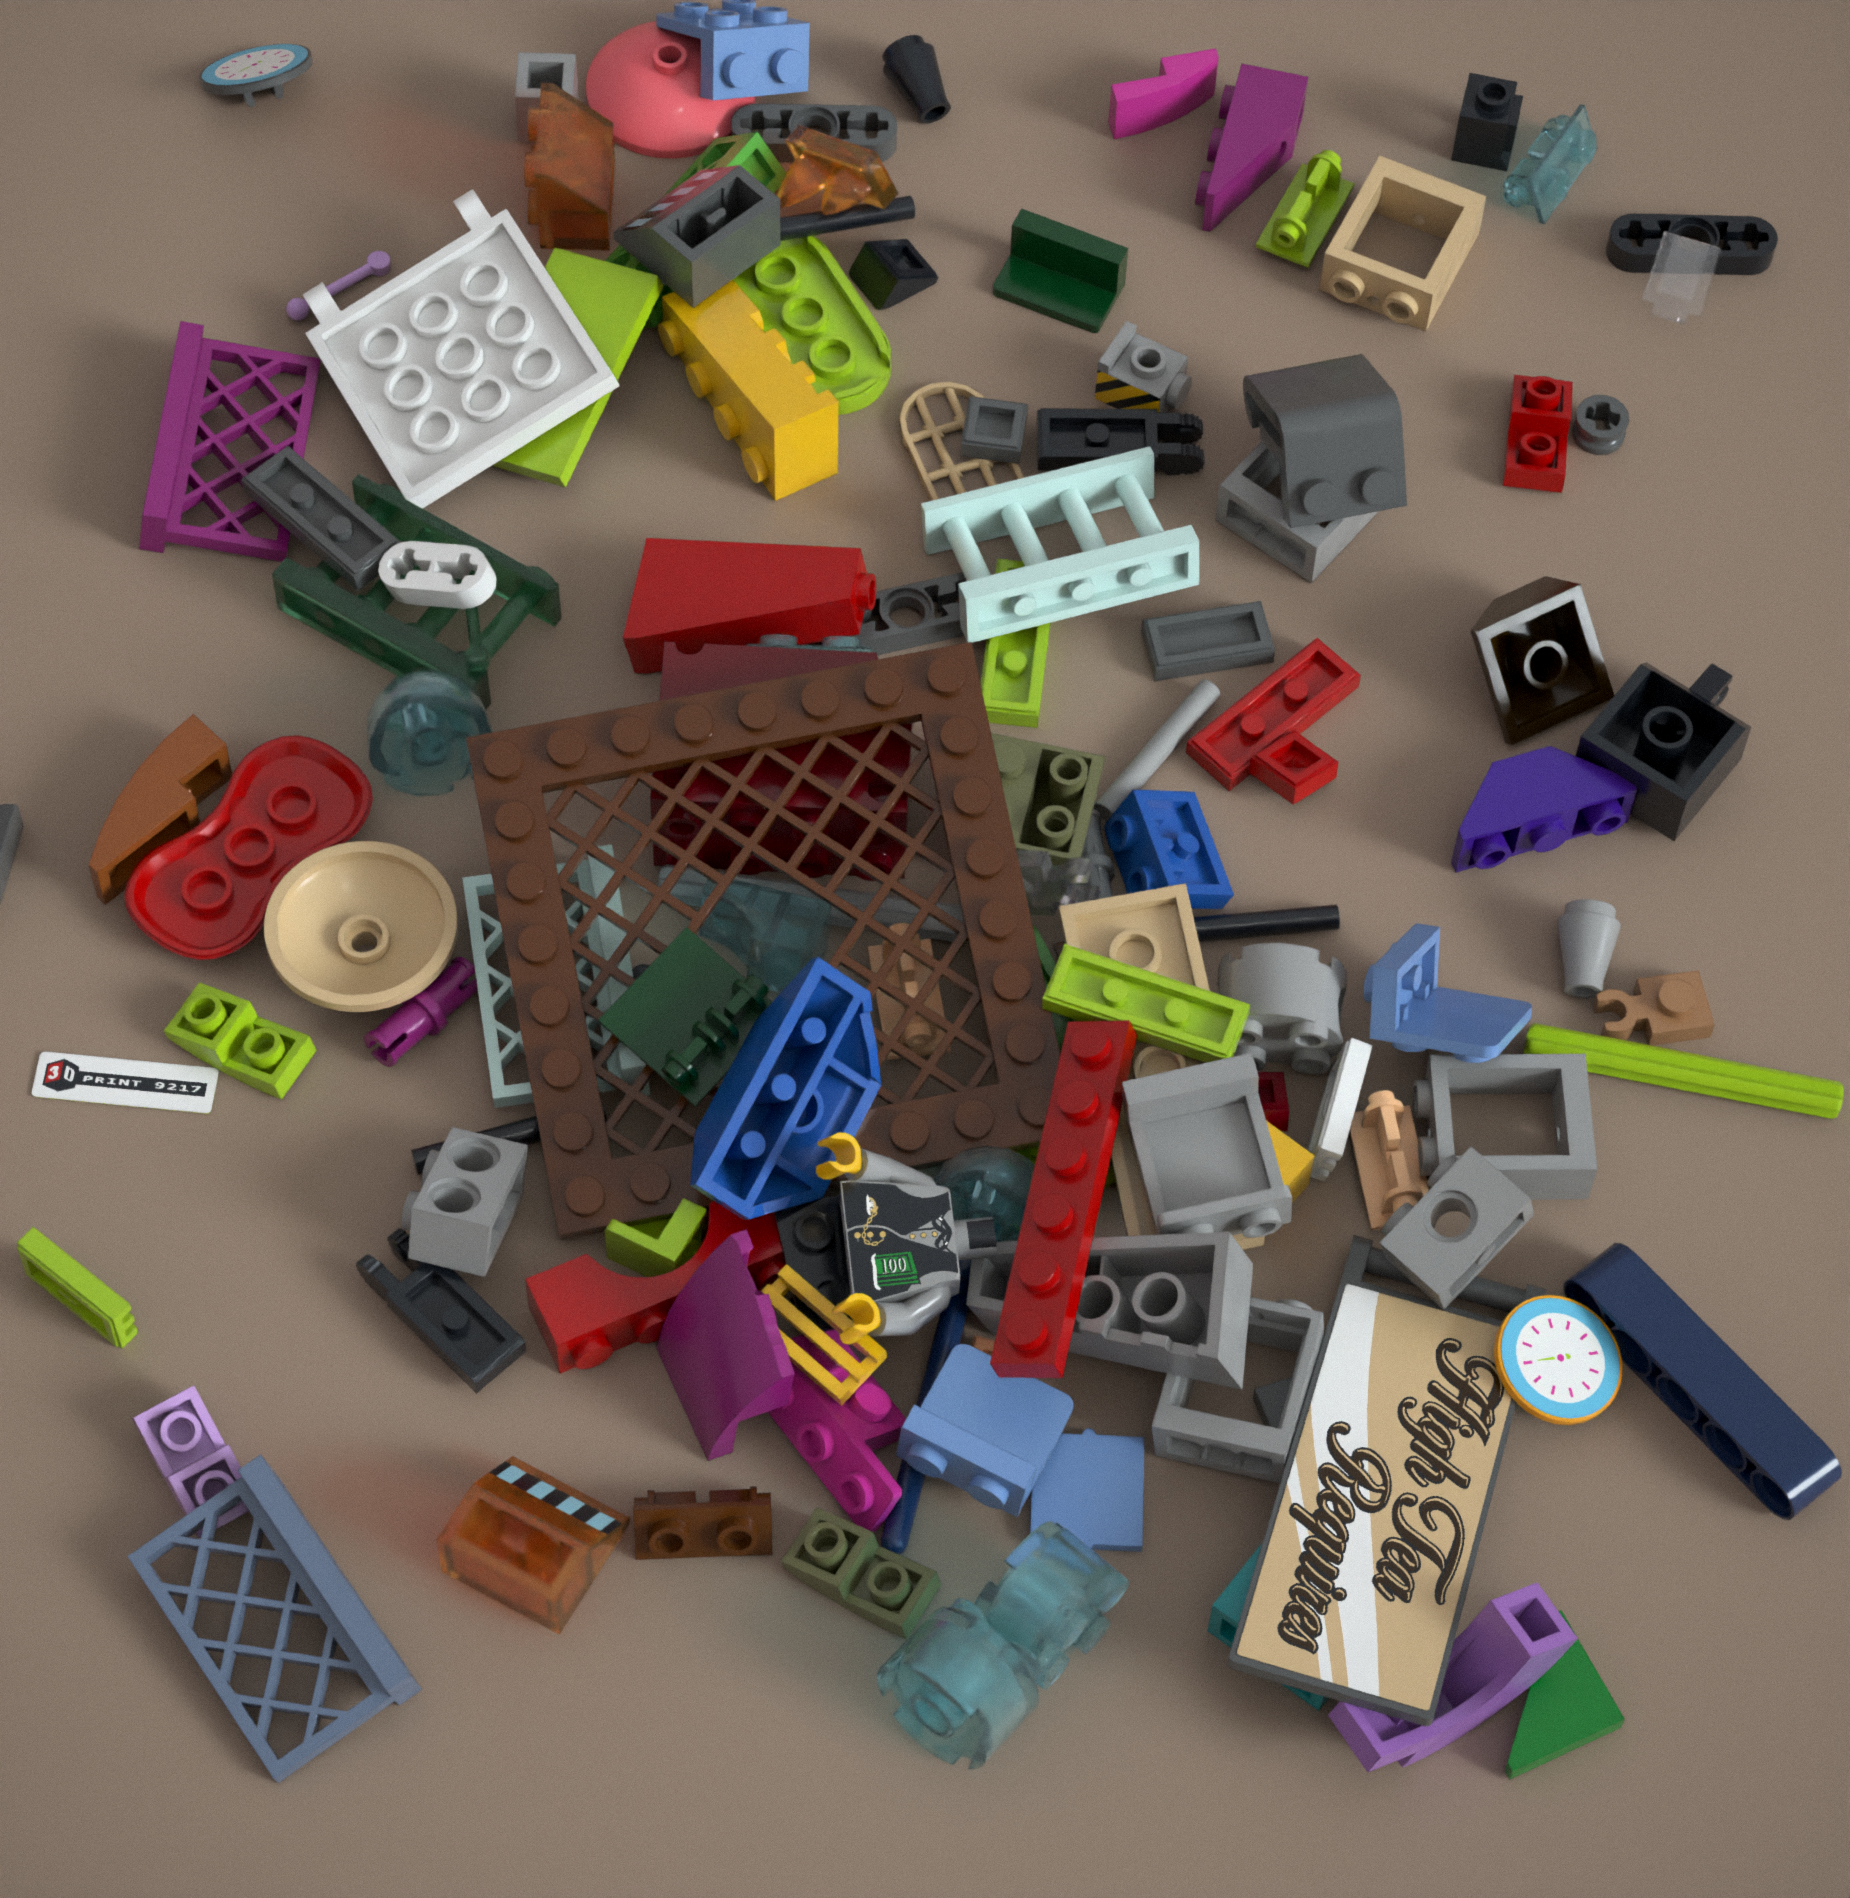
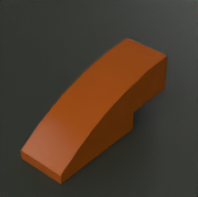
[89,714,232,905]

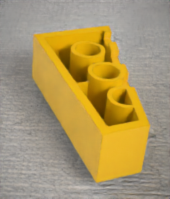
[658,280,839,501]

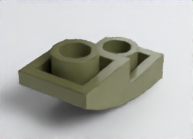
[781,1507,941,1640]

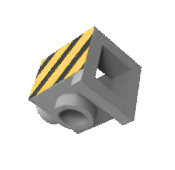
[1095,321,1192,413]

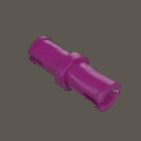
[364,956,478,1067]

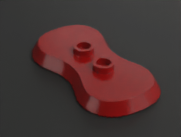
[124,735,373,960]

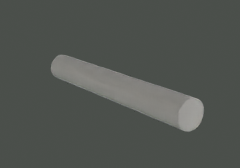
[1094,679,1220,821]

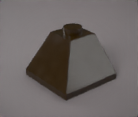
[1470,576,1615,745]

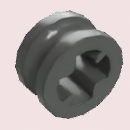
[1572,395,1629,455]

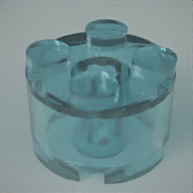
[967,1521,1130,1691]
[877,1598,1042,1769]

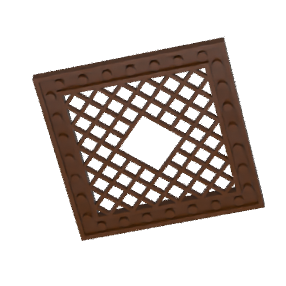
[466,642,1060,1240]

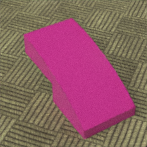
[1108,48,1219,139]

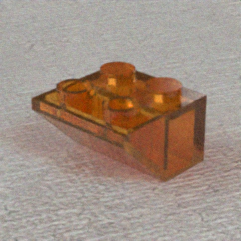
[524,83,616,251]

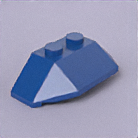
[690,957,882,1220]

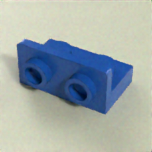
[1104,790,1234,909]

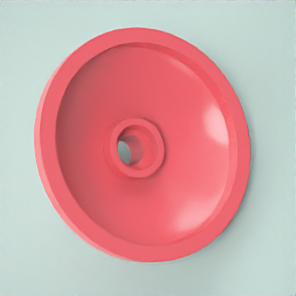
[586,21,756,159]

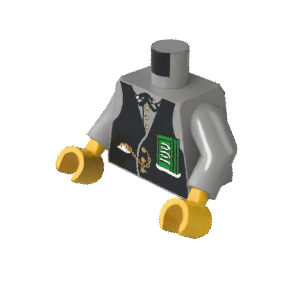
[816,1132,997,1345]

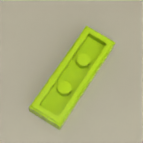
[981,558,1051,728]
[1042,944,1250,1063]

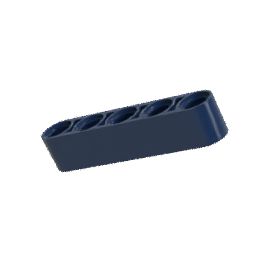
[1563,1243,1842,1520]

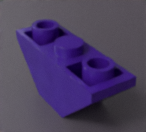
[1451,746,1637,873]

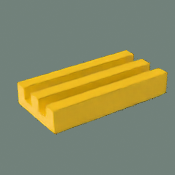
[762,1264,887,1406]

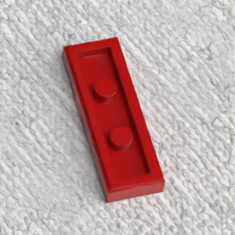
[1186,637,1361,791]

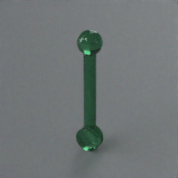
[456,571,490,672]

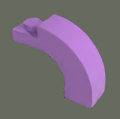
[1328,1583,1578,1773]

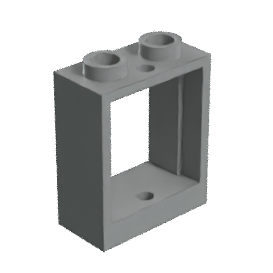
[1215,441,1379,583]
[1413,1054,1597,1200]
[1152,1297,1324,1483]

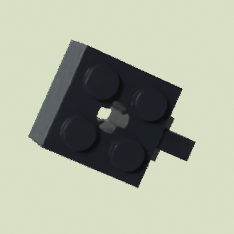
[1576,662,1751,841]

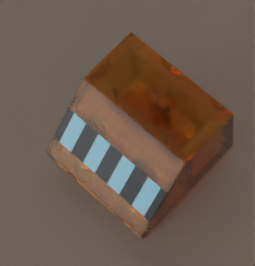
[436,1456,630,1635]

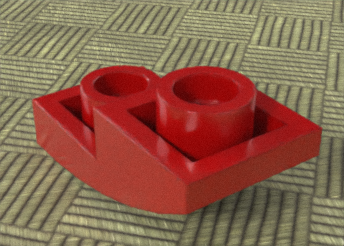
[1503,374,1573,493]

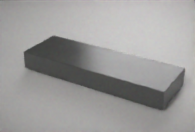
[241,446,401,590]

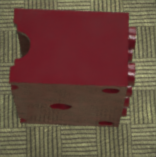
[650,642,914,881]

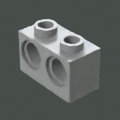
[401,1127,528,1277]

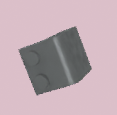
[1243,354,1407,528]

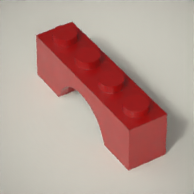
[525,1201,786,1374]

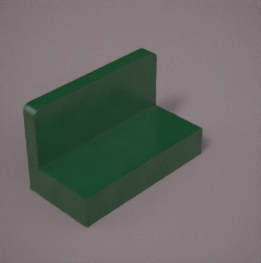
[993,208,1128,333]

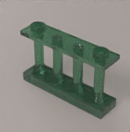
[272,474,562,721]

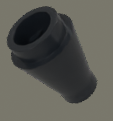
[882,35,951,124]

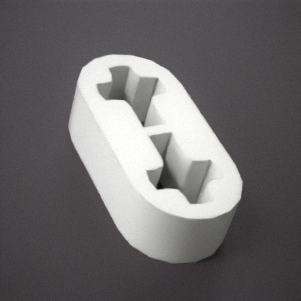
[378,541,497,609]

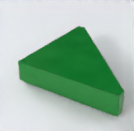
[1504,1610,1625,1780]

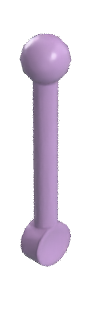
[286,251,391,321]

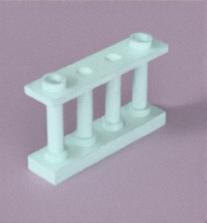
[921,446,1199,643]

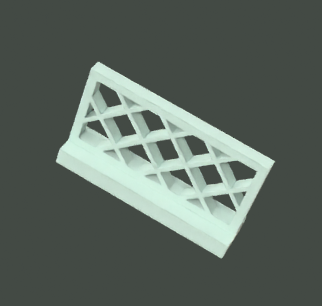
[462,844,650,1108]

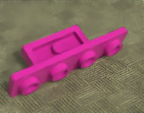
[768,1330,906,1532]

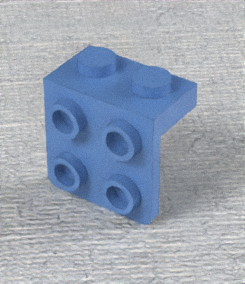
[656,0,810,101]
[1364,923,1532,1063]
[896,1344,1074,1517]

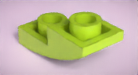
[164,982,317,1100]

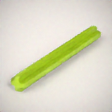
[1524,1023,1844,1119]

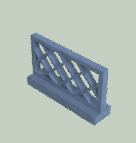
[127,1454,422,1783]

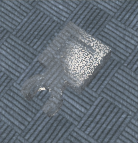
[1016,850,1101,916]

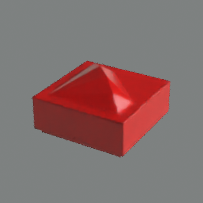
[1249,730,1339,805]

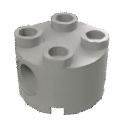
[1217,943,1347,1075]

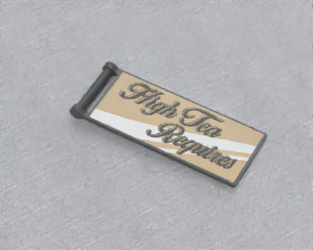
[1227,1235,1547,1726]

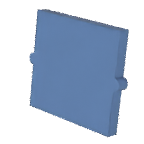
[1030,1428,1144,1556]

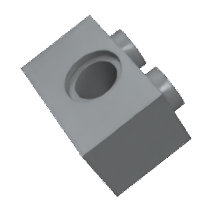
[1380,1146,1534,1310]

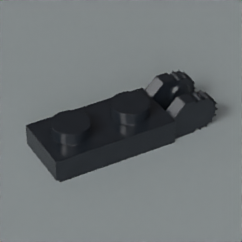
[1036,408,1205,475]
[356,1228,526,1394]

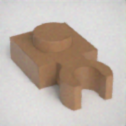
[1593,970,1715,1046]

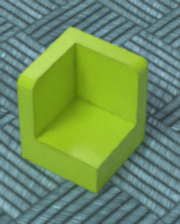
[605,1198,708,1277]

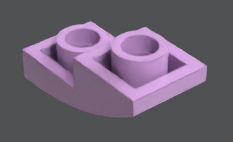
[131,1385,249,1538]

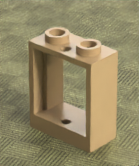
[1319,156,1486,331]

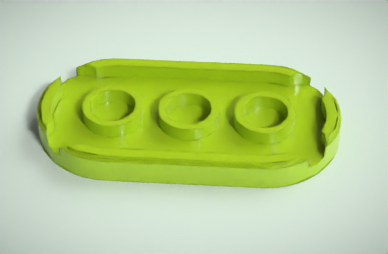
[733,236,891,415]

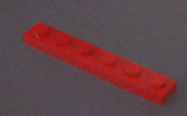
[990,1020,1137,1378]

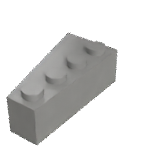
[966,1232,1253,1390]

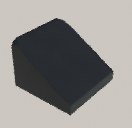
[849,239,939,310]

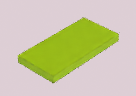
[492,247,664,488]

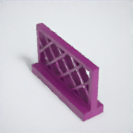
[139,321,321,562]

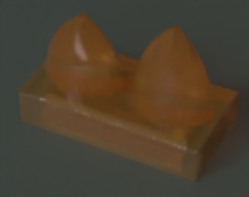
[777,125,899,216]

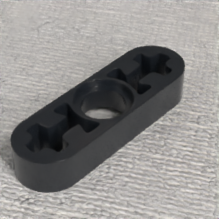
[1606,213,1778,275]

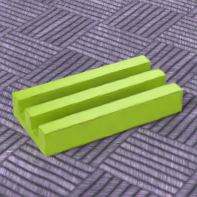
[17,1227,138,1349]

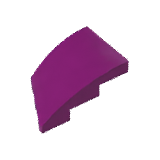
[656,1230,795,1461]

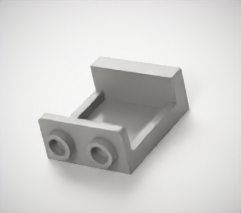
[1122,1053,1292,1238]

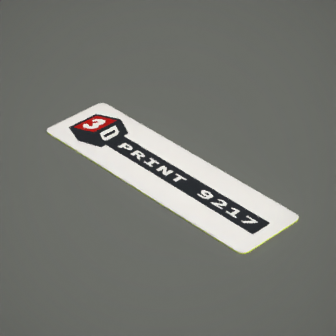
[32,1052,219,1114]

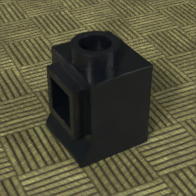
[1451,73,1523,171]

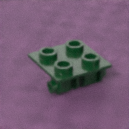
[598,927,772,1107]

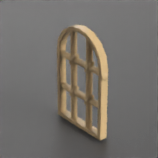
[899,382,1024,501]

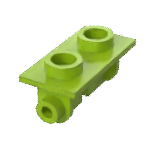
[1255,150,1355,268]

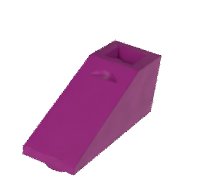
[1195,63,1308,232]

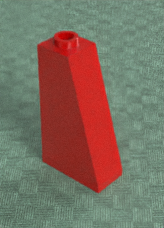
[623,538,876,674]

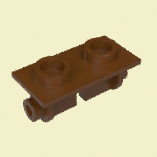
[633,1486,773,1560]

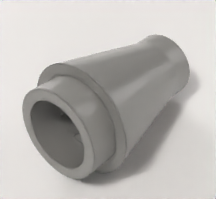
[1557,899,1621,998]

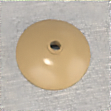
[264,841,458,1012]

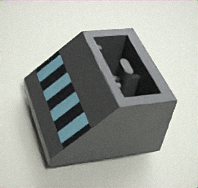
[613,165,781,308]

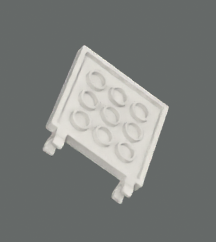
[302,189,620,513]

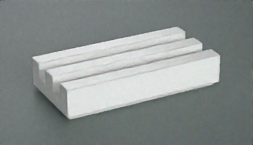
[1307,1038,1373,1182]

